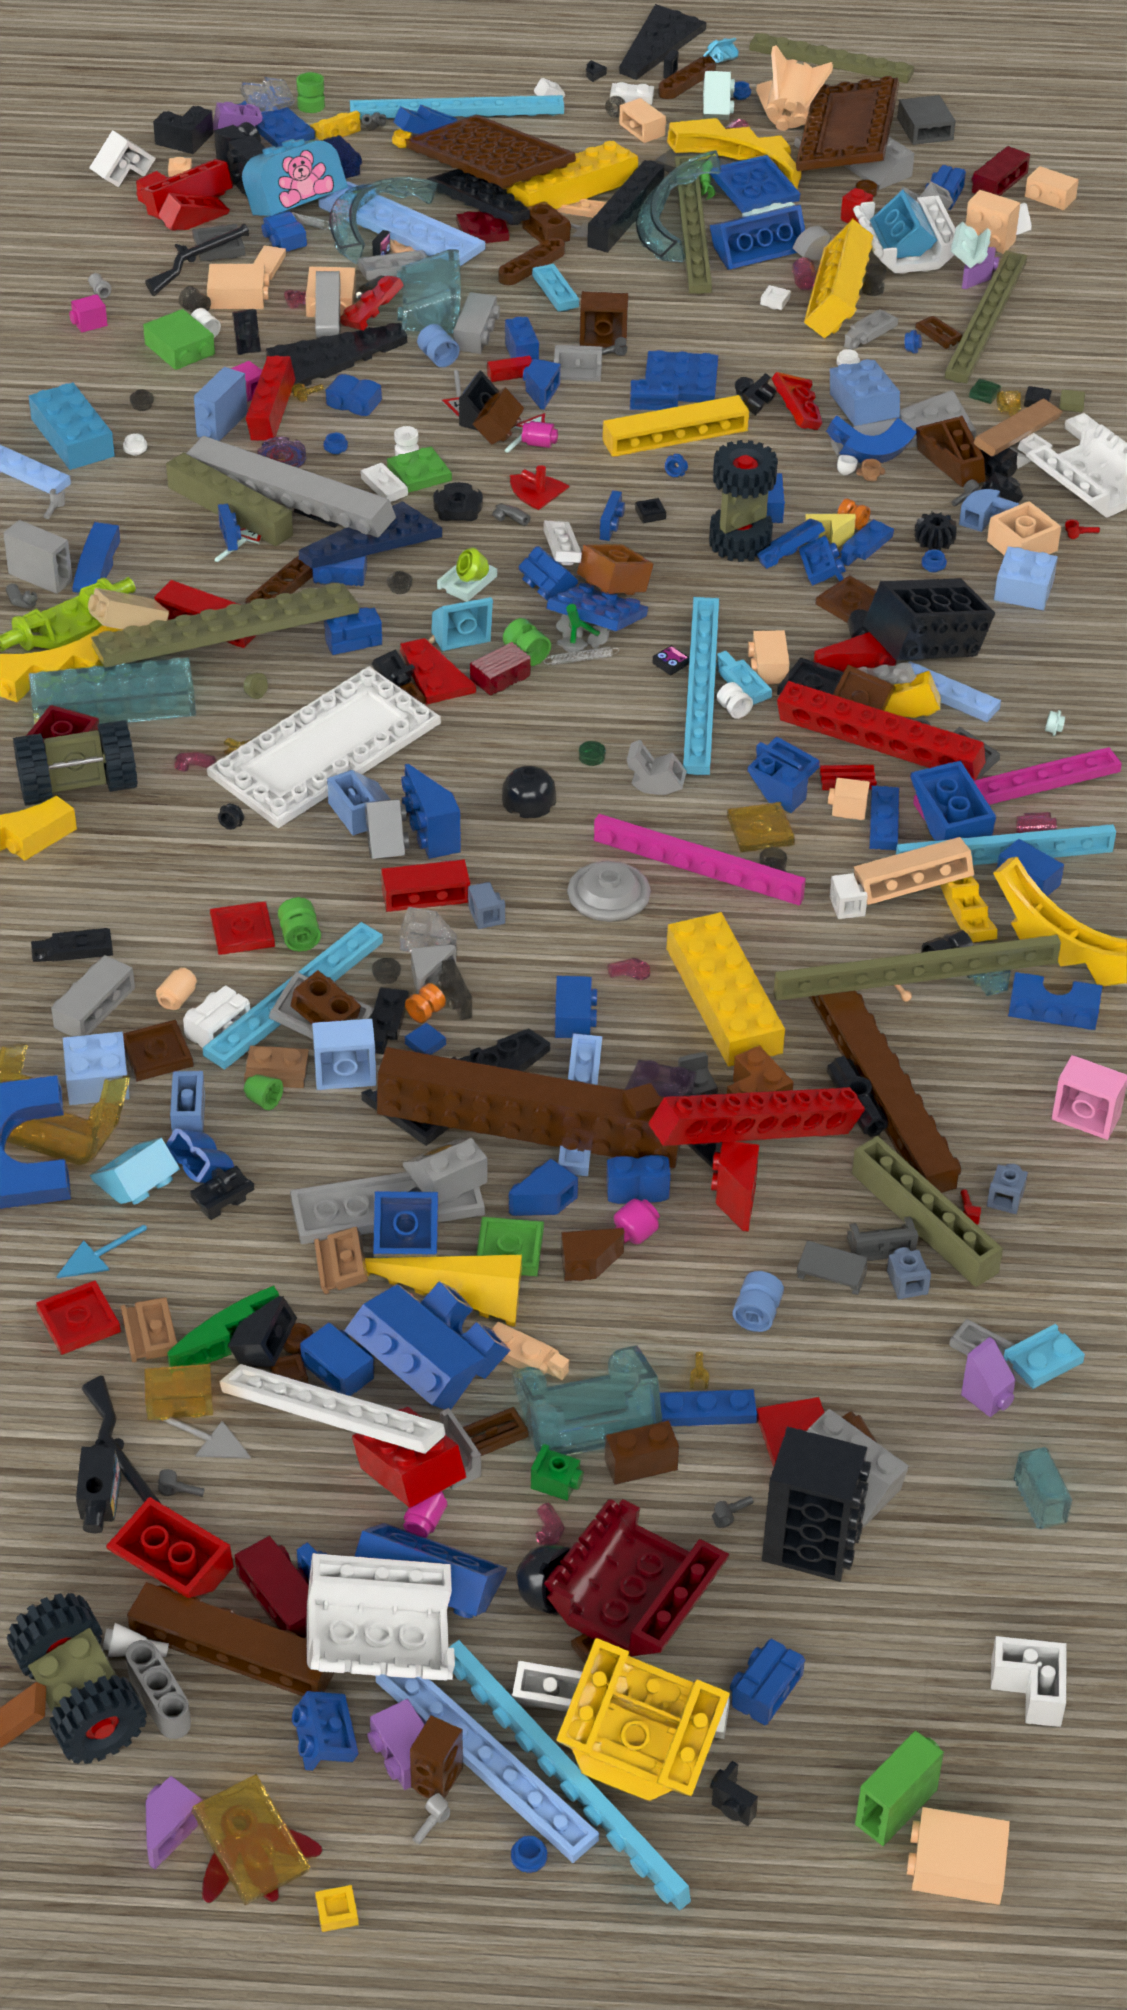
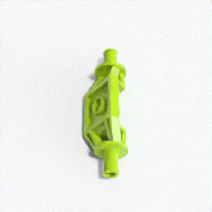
[0,577,136,652]

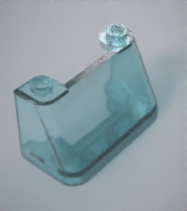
[396,249,461,333]
[512,1345,662,1456]

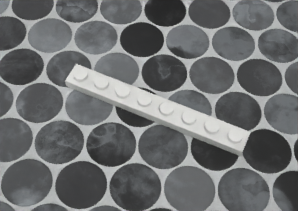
[220,1364,446,1453]

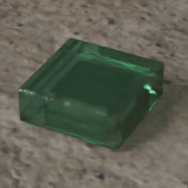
[969,379,1001,404]

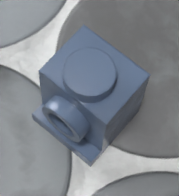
[468,882,505,929]
[987,1164,1028,1215]
[887,1247,931,1299]

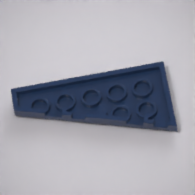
[299,501,443,569]

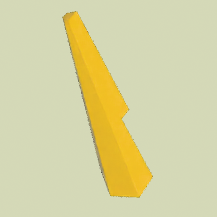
[365,1255,522,1327]

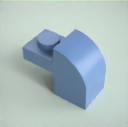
[959,489,1019,532]

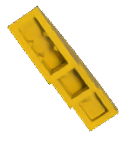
[940,876,998,943]

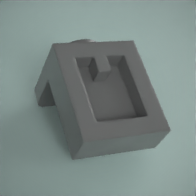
[677,1052,718,1095]

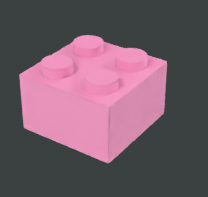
[1052,1055,1127,1140]

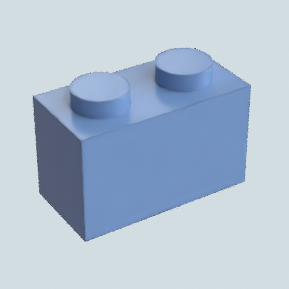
[170,1071,205,1133]

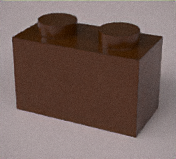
[473,387,525,445]
[605,1420,679,1485]

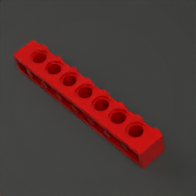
[777,681,986,781]
[648,1087,865,1146]

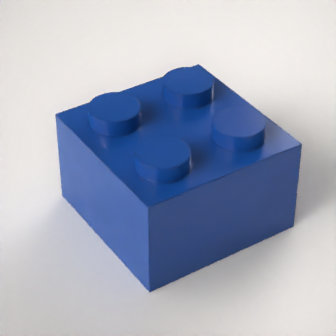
[373,1191,438,1258]

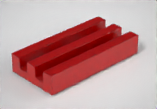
[819,765,877,791]

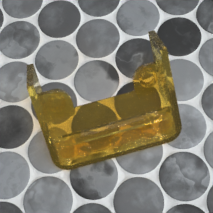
[0,1043,130,1165]

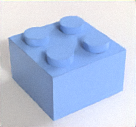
[994,546,1058,610]
[312,1019,376,1090]
[63,1031,130,1105]

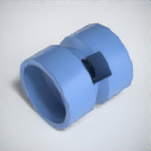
[417,324,460,367]
[733,1271,784,1332]

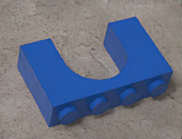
[0,1075,71,1209]

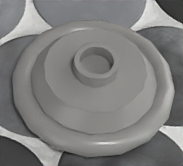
[567,861,651,922]

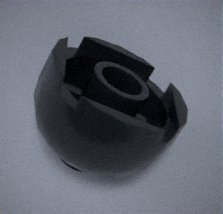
[502,766,556,818]
[516,1544,570,1615]

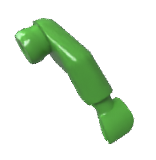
[698,158,715,200]

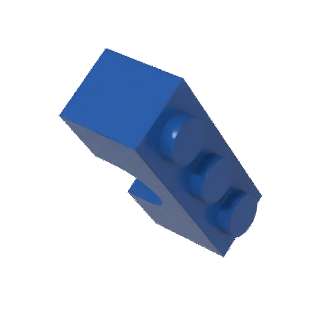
[1008,972,1102,1030]
[421,1281,511,1379]

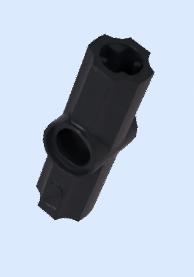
[827,1056,888,1137]

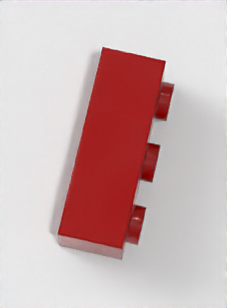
[487,355,532,382]

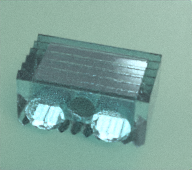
[1013,1447,1073,1529]

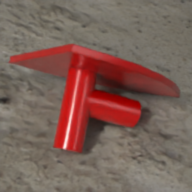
[510,465,569,510]

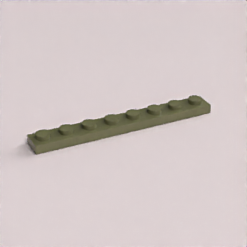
[749,33,914,83]

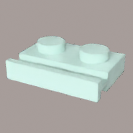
[437,565,497,602]

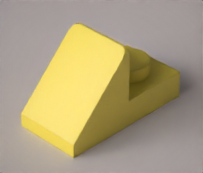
[805,514,856,548]

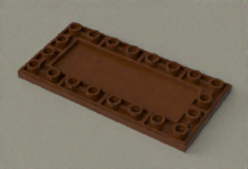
[796,76,899,171]

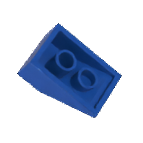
[910,761,996,841]

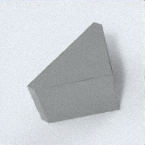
[411,944,456,994]

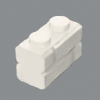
[183,985,250,1048]

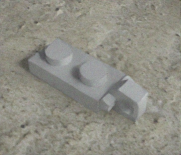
[844,309,898,350]
[858,663,916,685]

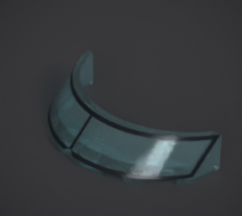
[636,150,721,262]
[328,177,438,264]

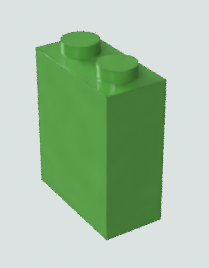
[143,309,215,370]
[855,1730,944,1846]

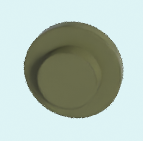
[244,672,268,699]

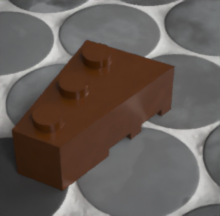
[916,416,986,487]

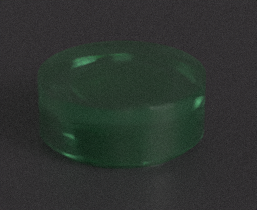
[579,741,606,766]

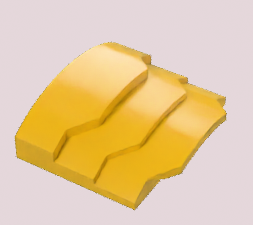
[556,1638,730,1801]

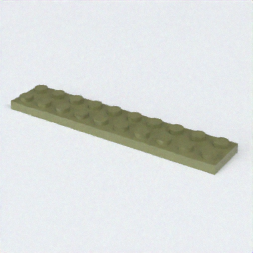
[91,583,359,668]

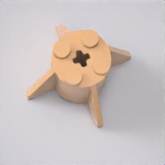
[756,45,833,131]

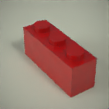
[381,859,470,912]

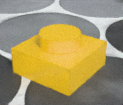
[315,1885,359,1932]

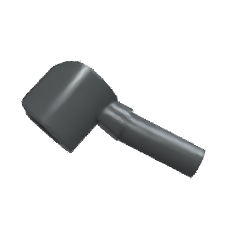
[602,337,628,356]
[952,479,980,506]
[158,1469,205,1497]
[712,1496,754,1528]

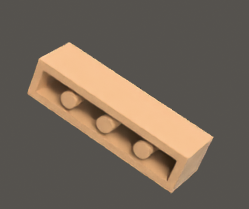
[854,837,974,905]

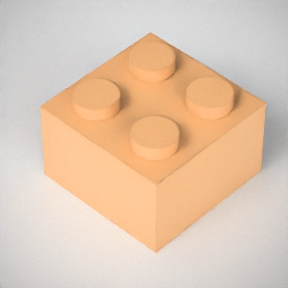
[966,190,1020,254]
[987,501,1061,556]

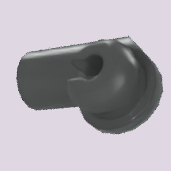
[492,503,531,526]

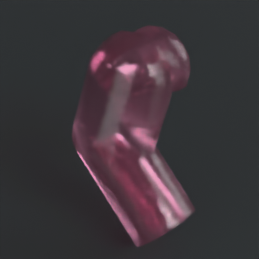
[284,290,306,309]

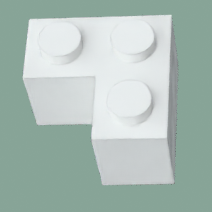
[90,130,156,187]
[991,1636,1066,1727]

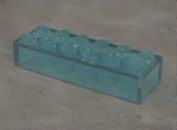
[29,657,196,725]

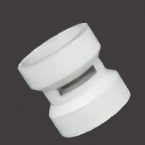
[191,308,221,338]
[394,426,419,456]
[717,682,753,719]

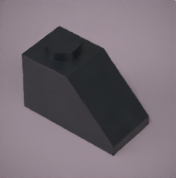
[228,1296,297,1367]

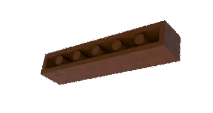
[127,1582,335,1697]

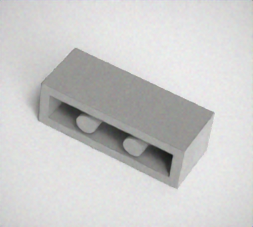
[453,292,500,354]
[51,955,135,1037]

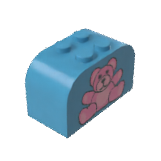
[242,139,348,216]

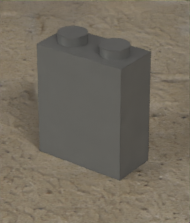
[897,95,956,145]

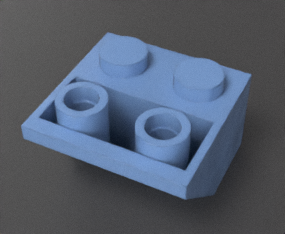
[327,770,391,836]

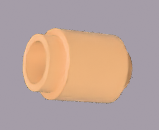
[156,968,197,1010]

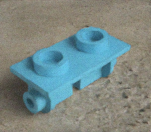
[703,38,739,63]

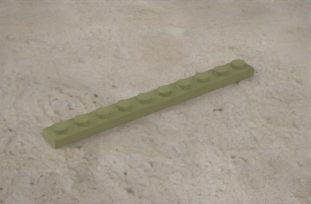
[675,155,712,294]
[944,251,1027,384]
[773,935,1061,1001]

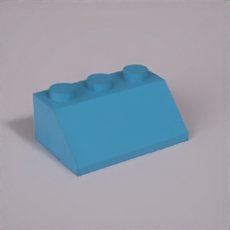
[870,190,938,258]

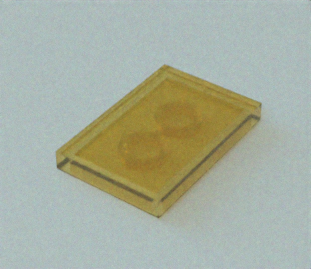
[191,1774,311,1905]

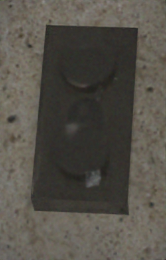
[439,958,472,1020]

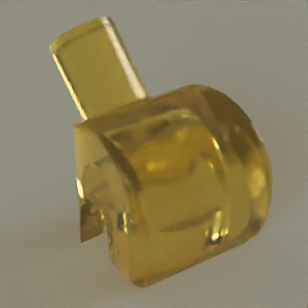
[997,390,1021,417]

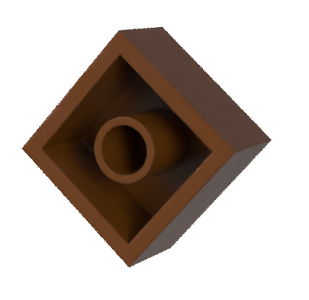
[580,291,628,348]

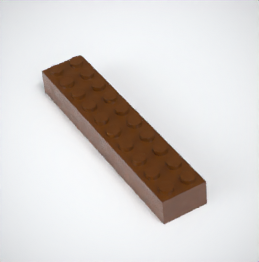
[377,1047,681,1168]

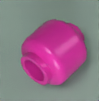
[613,1199,660,1245]

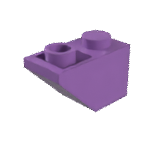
[213,102,262,130]
[367,1698,424,1790]

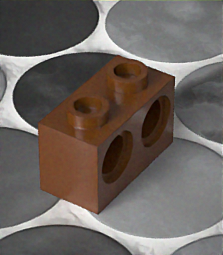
[522,201,571,243]
[290,970,361,1024]
[410,1715,463,1799]

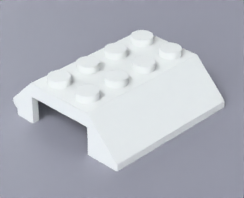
[853,196,956,274]
[1026,424,1127,518]
[307,1553,455,1681]

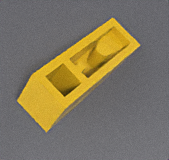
[884,671,941,718]

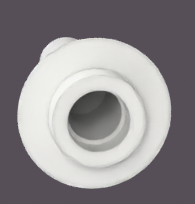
[103,1623,169,1657]

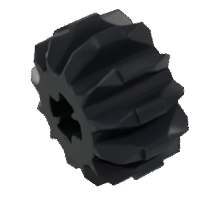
[914,511,957,551]

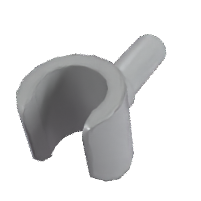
[44,489,65,519]
[413,1793,450,1844]

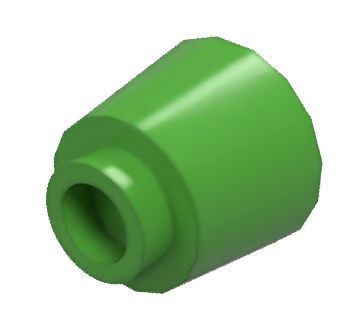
[244,1074,283,1111]

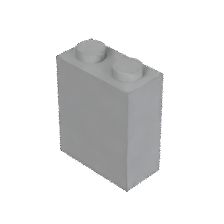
[3,520,73,594]

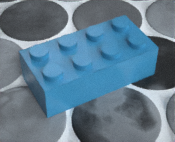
[29,383,115,470]

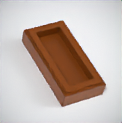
[0,1682,46,1748]

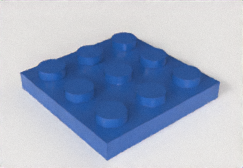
[710,155,801,213]
[645,350,718,402]
[546,583,648,631]

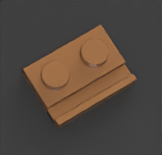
[244,1045,309,1088]
[314,1226,368,1295]
[120,1297,177,1363]

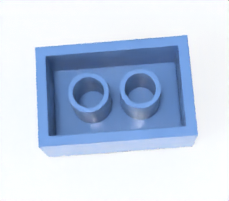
[830,359,900,426]

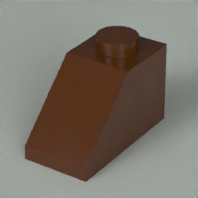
[561,1228,624,1281]

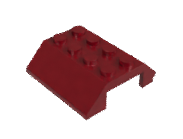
[544,1499,729,1657]

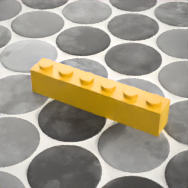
[602,395,749,457]

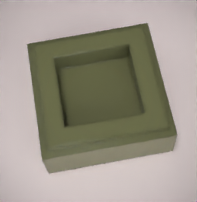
[1059,389,1085,413]

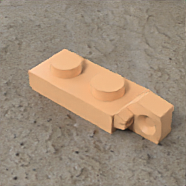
[492,1322,569,1380]

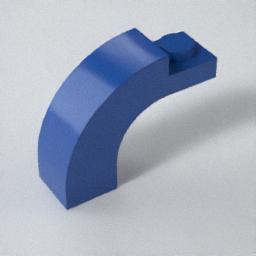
[826,416,917,463]

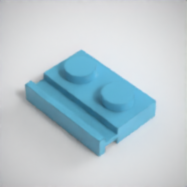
[1004,1324,1085,1389]

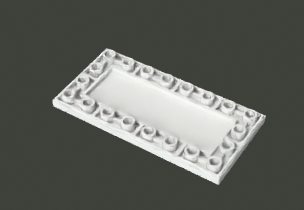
[207,666,441,828]

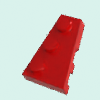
[340,276,404,331]
[771,372,822,430]
[400,638,476,705]

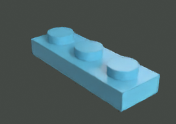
[532,264,579,312]

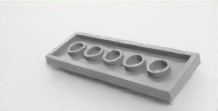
[290,1172,485,1244]

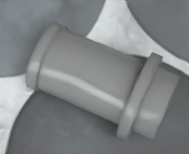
[88,273,111,298]

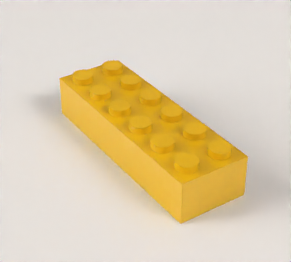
[506,141,638,209]
[804,219,874,339]
[666,912,785,1067]

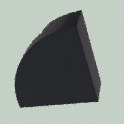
[586,60,607,82]

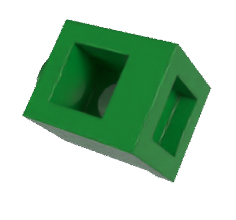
[531,1444,584,1501]

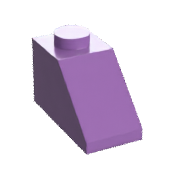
[962,247,999,289]
[961,1337,1015,1417]
[146,1776,205,1869]

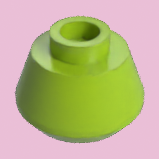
[456,548,489,582]

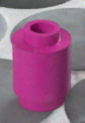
[522,421,558,448]
[403,1491,448,1538]

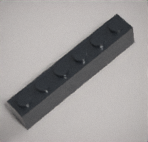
[587,160,665,253]

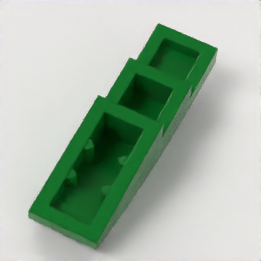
[167,1285,279,1377]

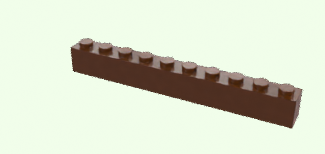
[809,963,961,1193]

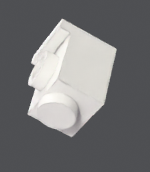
[830,873,868,919]

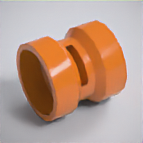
[837,498,870,530]
[405,983,446,1023]

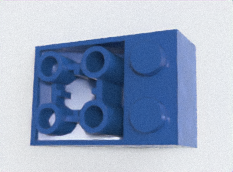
[401,764,461,859]

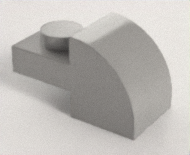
[793,226,836,260]

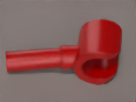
[1065,519,1100,539]
[960,1189,981,1225]

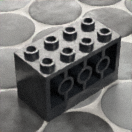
[863,578,995,660]
[762,1426,872,1582]

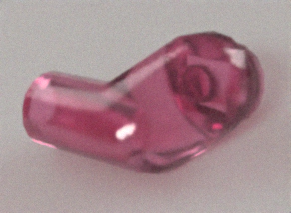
[174,752,216,772]
[607,958,651,980]
[536,1503,565,1546]

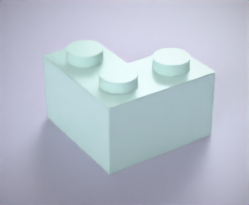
[703,71,735,120]

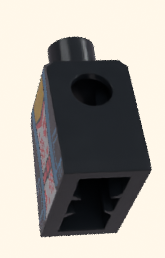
[76,1446,122,1534]

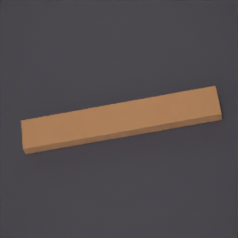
[974,398,1063,456]

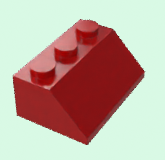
[106,1497,234,1598]

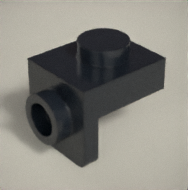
[981,472,1024,503]
[372,649,415,687]
[710,1761,758,1826]

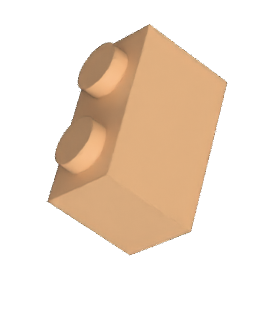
[619,98,666,143]
[1025,166,1079,210]
[748,630,790,684]

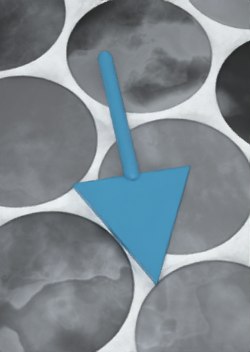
[56,1225,147,1278]

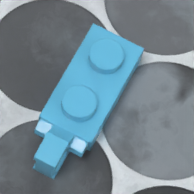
[716,651,772,705]

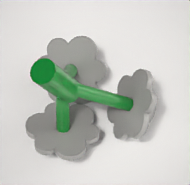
[556,604,610,653]

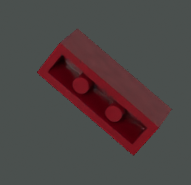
[971,146,1030,196]
[235,1535,309,1638]

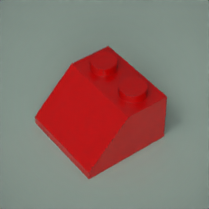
[711,1141,760,1232]

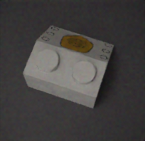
[403,1138,487,1204]

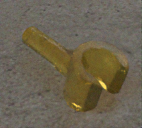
[292,383,324,402]
[223,738,254,755]
[689,1352,710,1389]

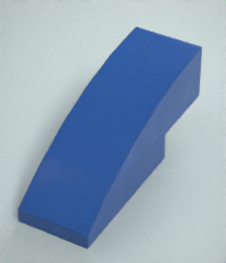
[393,104,458,134]
[72,522,120,593]

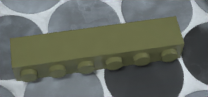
[166,452,293,547]
[852,1136,1003,1287]

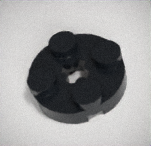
[433,482,483,521]

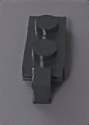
[31,928,113,962]
[371,987,409,1054]

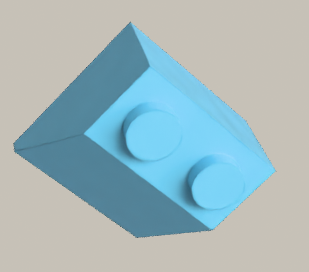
[431,597,493,651]
[89,1138,180,1205]

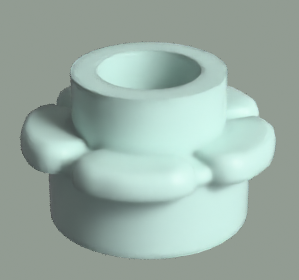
[1045,710,1065,736]

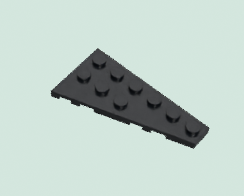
[619,4,706,80]
[427,169,530,225]
[266,323,408,393]
[361,1028,550,1146]

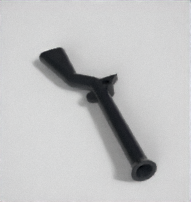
[145,224,249,296]
[82,1376,169,1508]

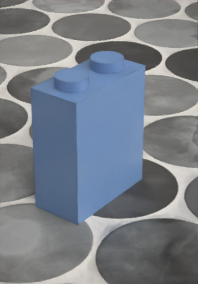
[194,367,247,441]

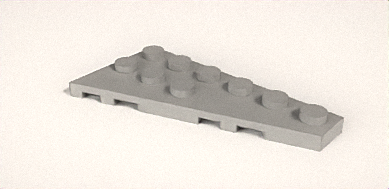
[831,390,976,457]

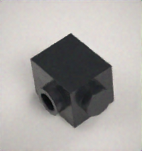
[980,448,1018,477]

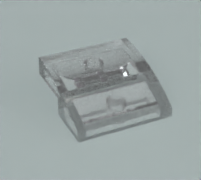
[240,77,295,112]

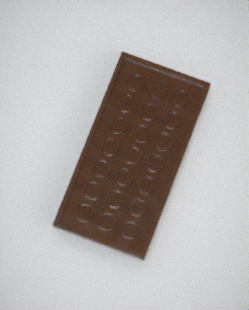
[405,114,576,188]

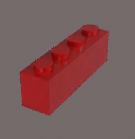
[141,159,233,219]
[246,356,295,441]
[154,580,257,648]

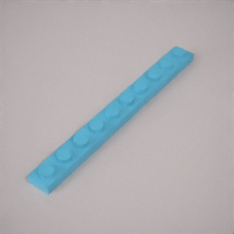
[350,95,564,120]
[683,597,719,775]
[449,1640,691,1911]

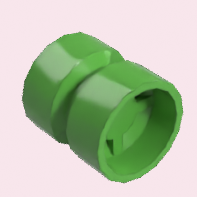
[296,72,325,113]
[503,618,551,666]
[278,897,321,952]

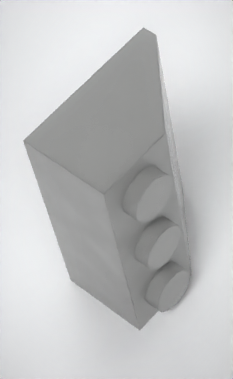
[844,136,915,190]
[807,1409,909,1528]

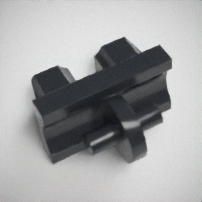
[232,309,261,355]
[735,373,777,416]
[190,1165,255,1220]

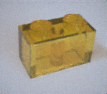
[145,1364,213,1420]

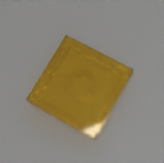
[727,802,795,853]

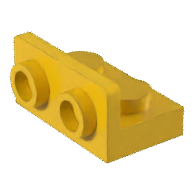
[310,110,361,143]

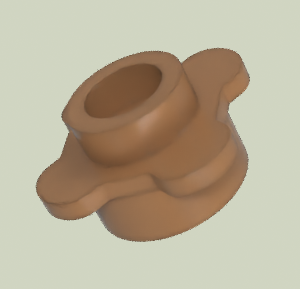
[856,459,885,481]

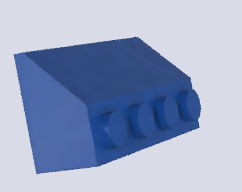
[709,205,805,270]
[345,1284,488,1410]
[354,1523,507,1618]

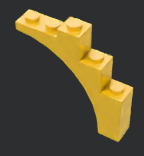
[667,118,802,189]
[0,625,123,703]
[0,796,77,861]
[993,857,1127,987]

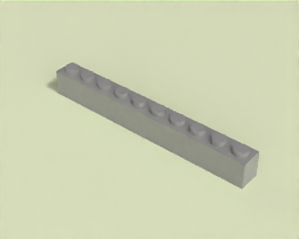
[186,436,396,537]

